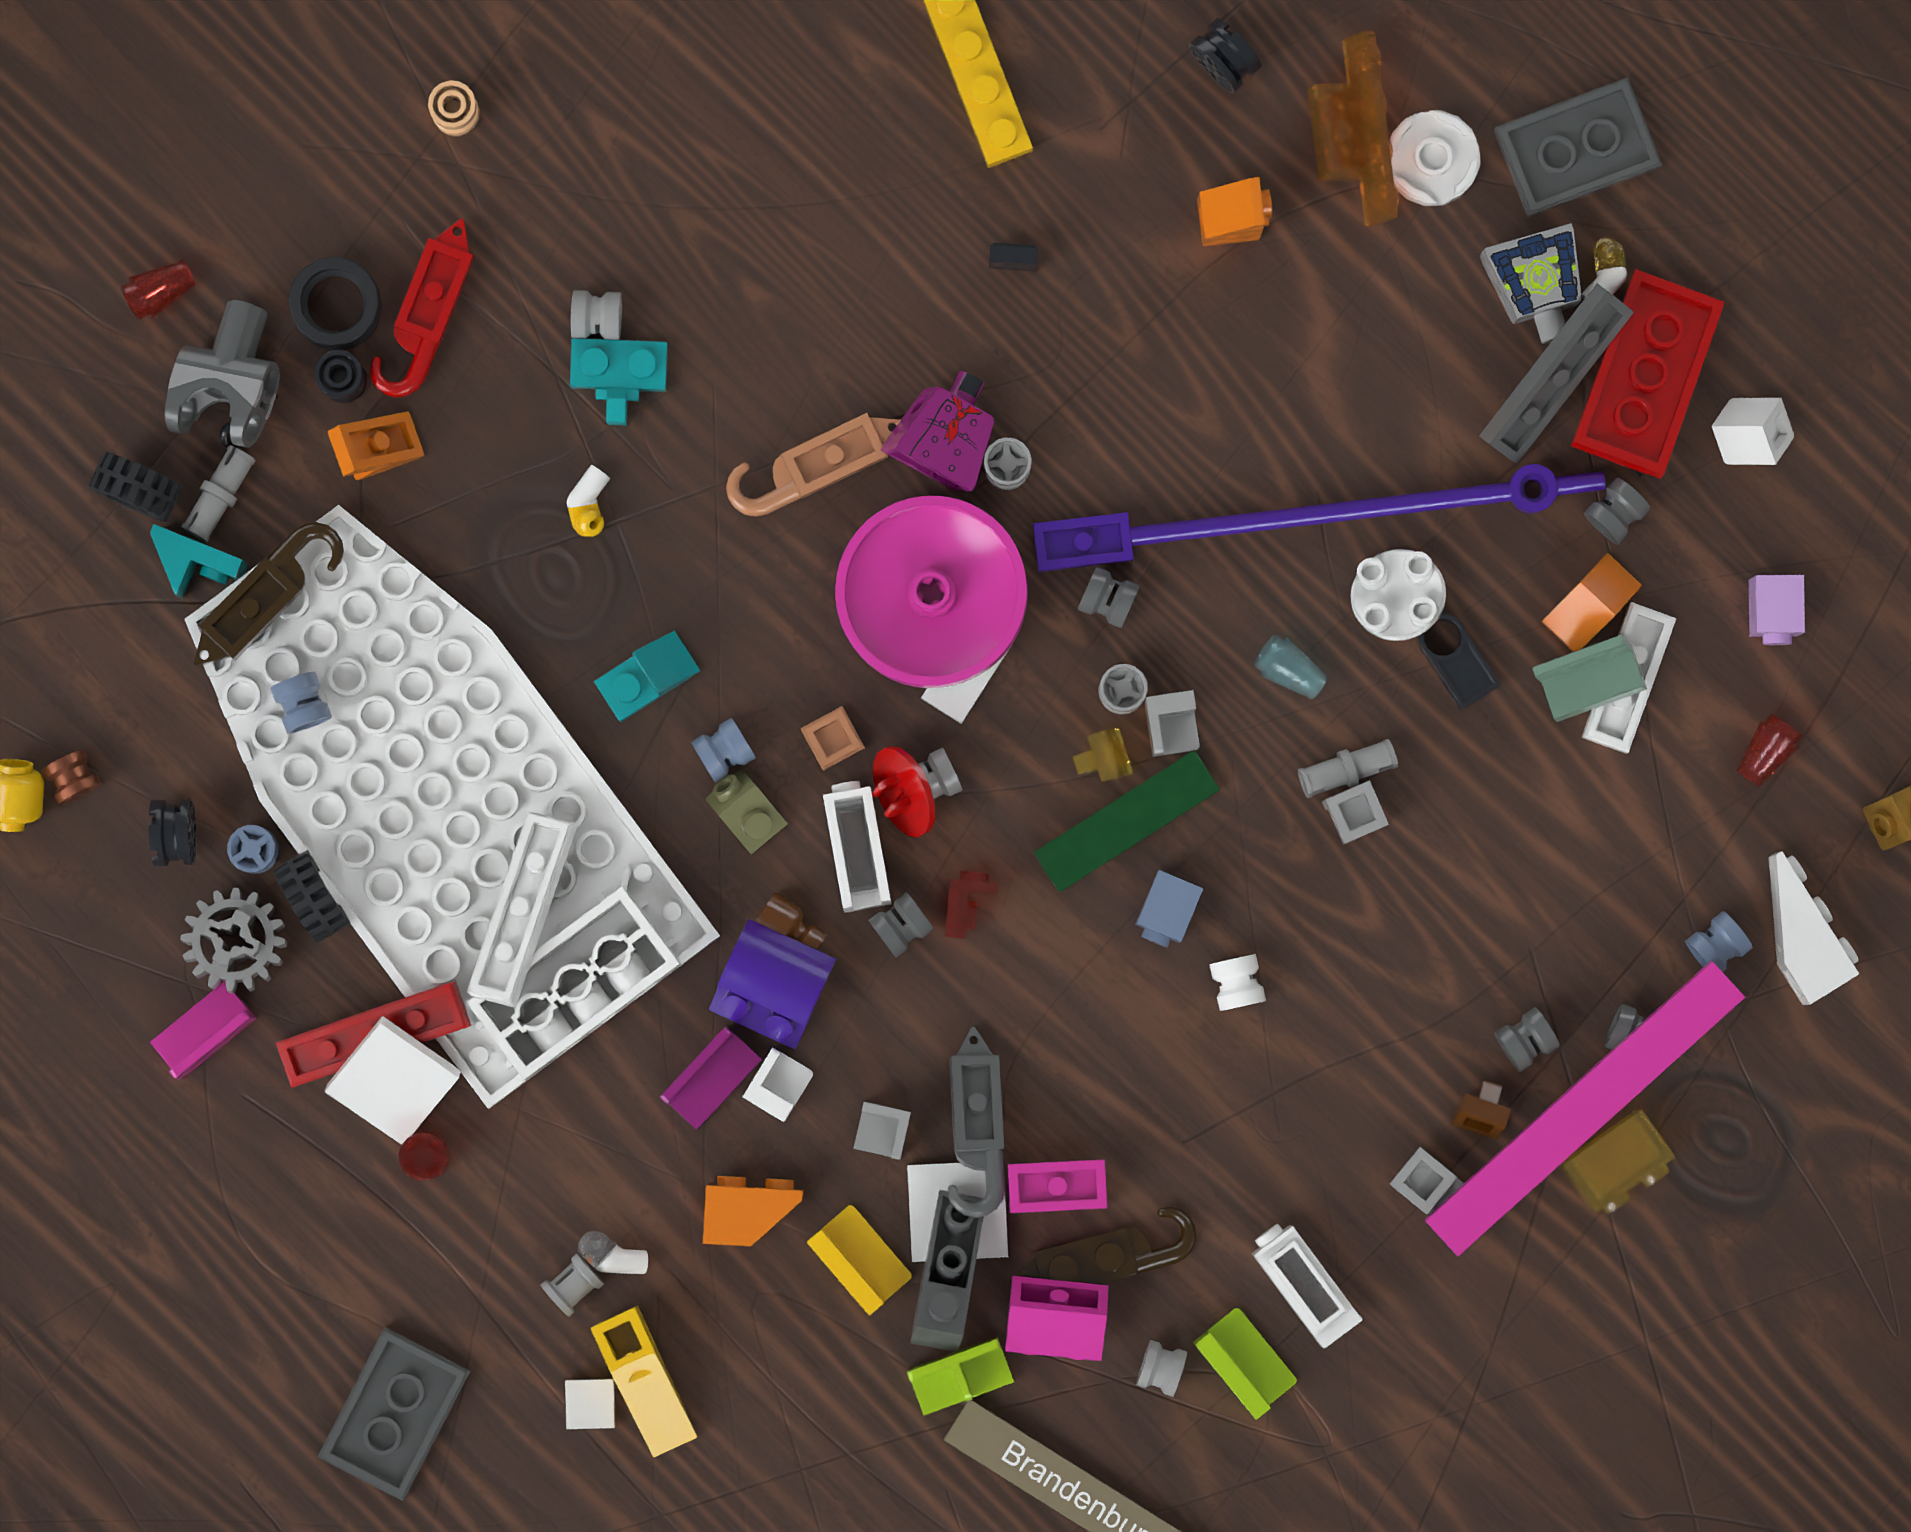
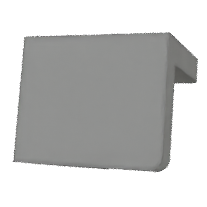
[1144,690,1200,757]
[1322,780,1389,844]
[853,1102,911,1160]

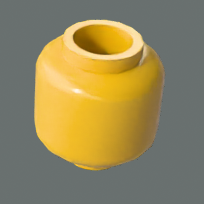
[0,759,44,832]

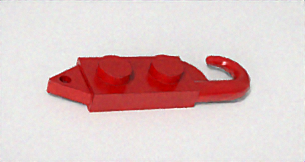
[370,218,475,398]

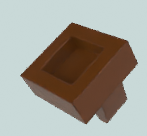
[1451,1079,1511,1140]

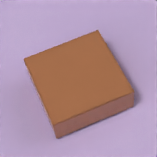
[800,706,865,771]

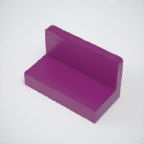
[660,1026,763,1130]

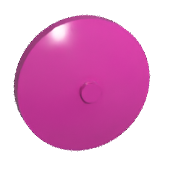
[835,496,1028,688]

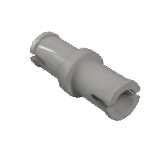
[181,445,256,543]
[1298,739,1398,798]

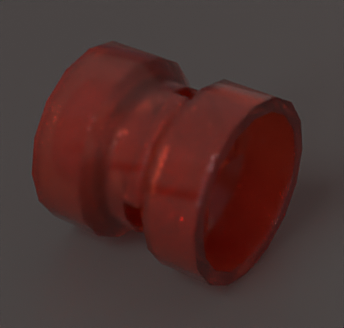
[398,1132,451,1181]

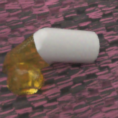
[1582,237,1627,299]

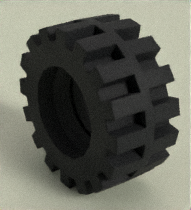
[88,452,182,522]
[273,850,351,943]

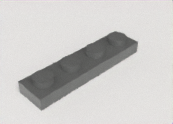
[1479,283,1634,464]

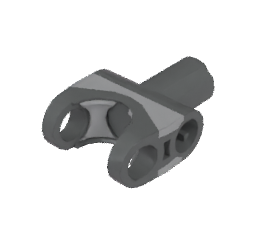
[165,300,280,448]

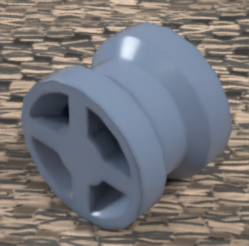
[227,825,279,874]

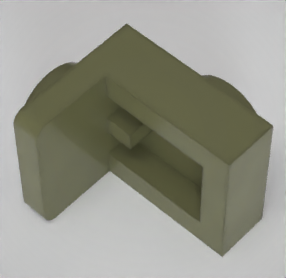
[705,769,787,854]

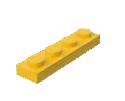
[923,0,1033,168]

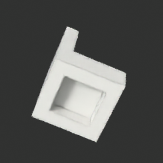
[1712,398,1795,465]
[743,1048,813,1122]

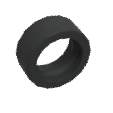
[288,256,382,351]

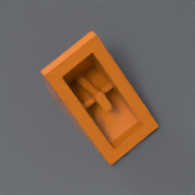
[1541,552,1642,652]

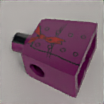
[880,371,994,493]

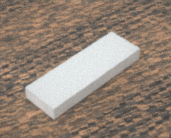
[1582,602,1676,754]

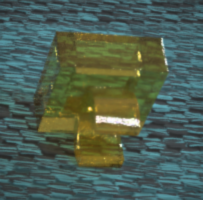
[1073,728,1133,782]

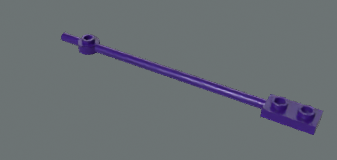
[1033,464,1605,573]

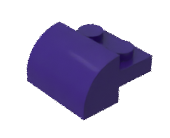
[709,919,836,1050]

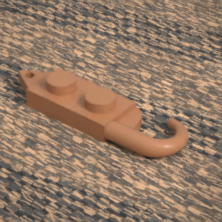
[726,413,900,517]

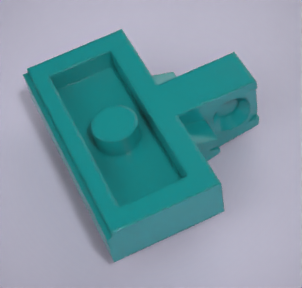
[570,338,668,426]

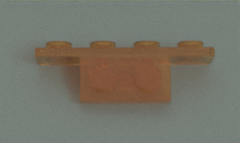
[1307,31,1399,226]

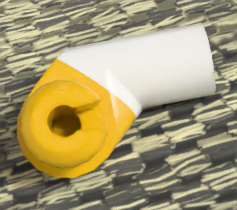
[567,465,610,537]

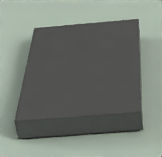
[1493,77,1662,218]
[318,1327,471,1501]

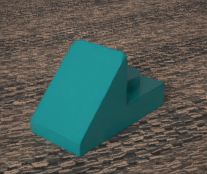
[150,524,249,599]
[594,631,700,723]

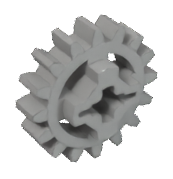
[180,888,287,994]

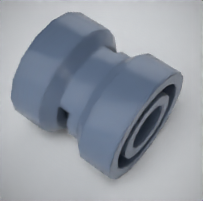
[270,672,332,734]
[691,717,756,783]
[1685,911,1753,972]

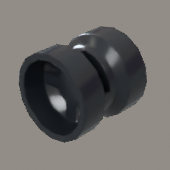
[314,350,367,403]

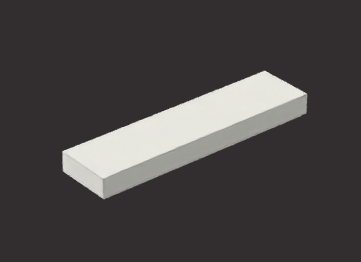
[467,811,577,1008]

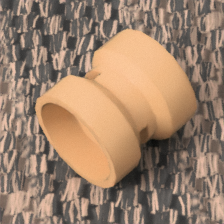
[428,81,480,136]

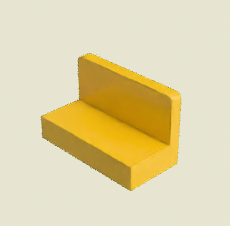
[807,1205,912,1316]

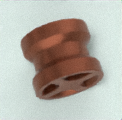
[41,749,102,806]

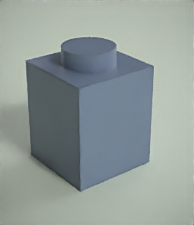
[1135,870,1203,948]

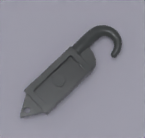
[948,1027,1005,1218]

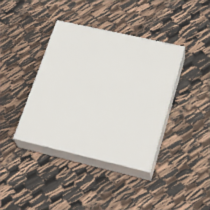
[325,1016,461,1145]
[907,1163,1008,1262]

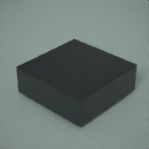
[989,243,1038,272]

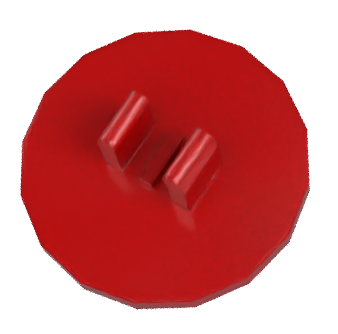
[872,746,935,838]

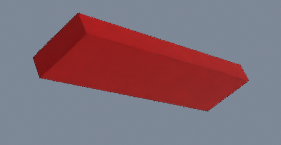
[276,980,472,1088]

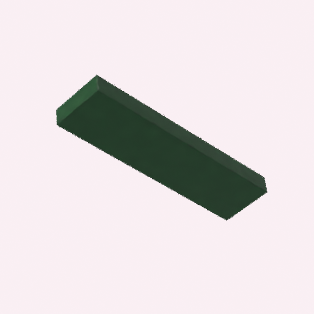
[1033,750,1220,893]

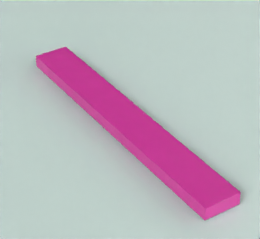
[1424,961,1745,1257]

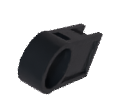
[1417,614,1501,711]

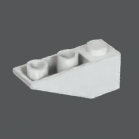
[1769,851,1859,1005]

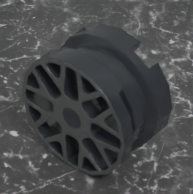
[1189,18,1262,93]
[149,798,197,866]

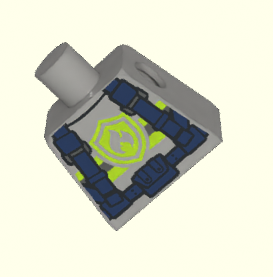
[1480,223,1582,344]

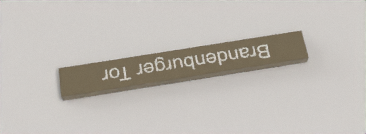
[944,1400,1182,1532]

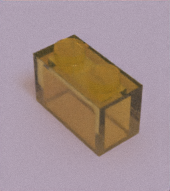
[1559,1109,1675,1214]

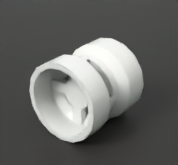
[1209,954,1266,1011]

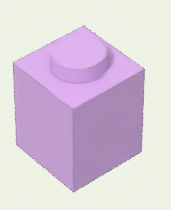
[1749,575,1805,645]

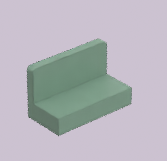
[1533,635,1647,722]

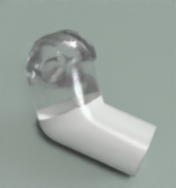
[577,1231,648,1274]

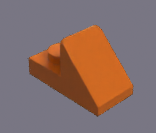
[327,411,425,480]

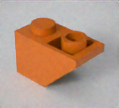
[1197,177,1272,247]
[703,1176,804,1246]

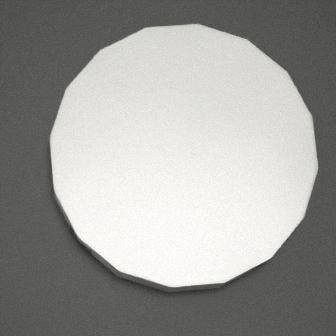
[1385,110,1480,206]

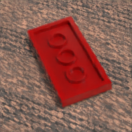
[1571,269,1725,479]

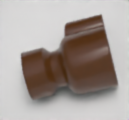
[755,892,828,950]

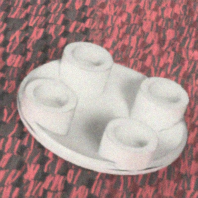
[1351,549,1446,641]

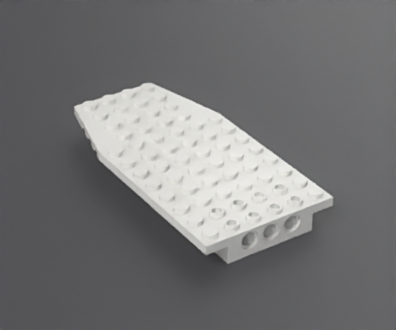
[185,505,720,1109]

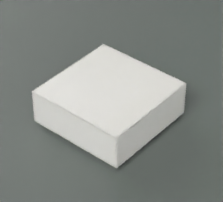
[565,1379,615,1429]

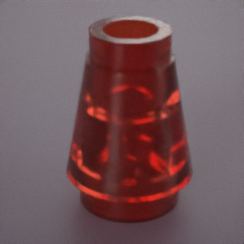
[120,260,196,321]
[1736,713,1802,787]

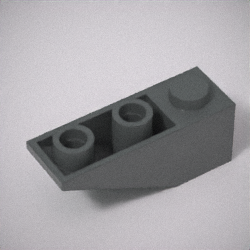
[910,1190,984,1352]

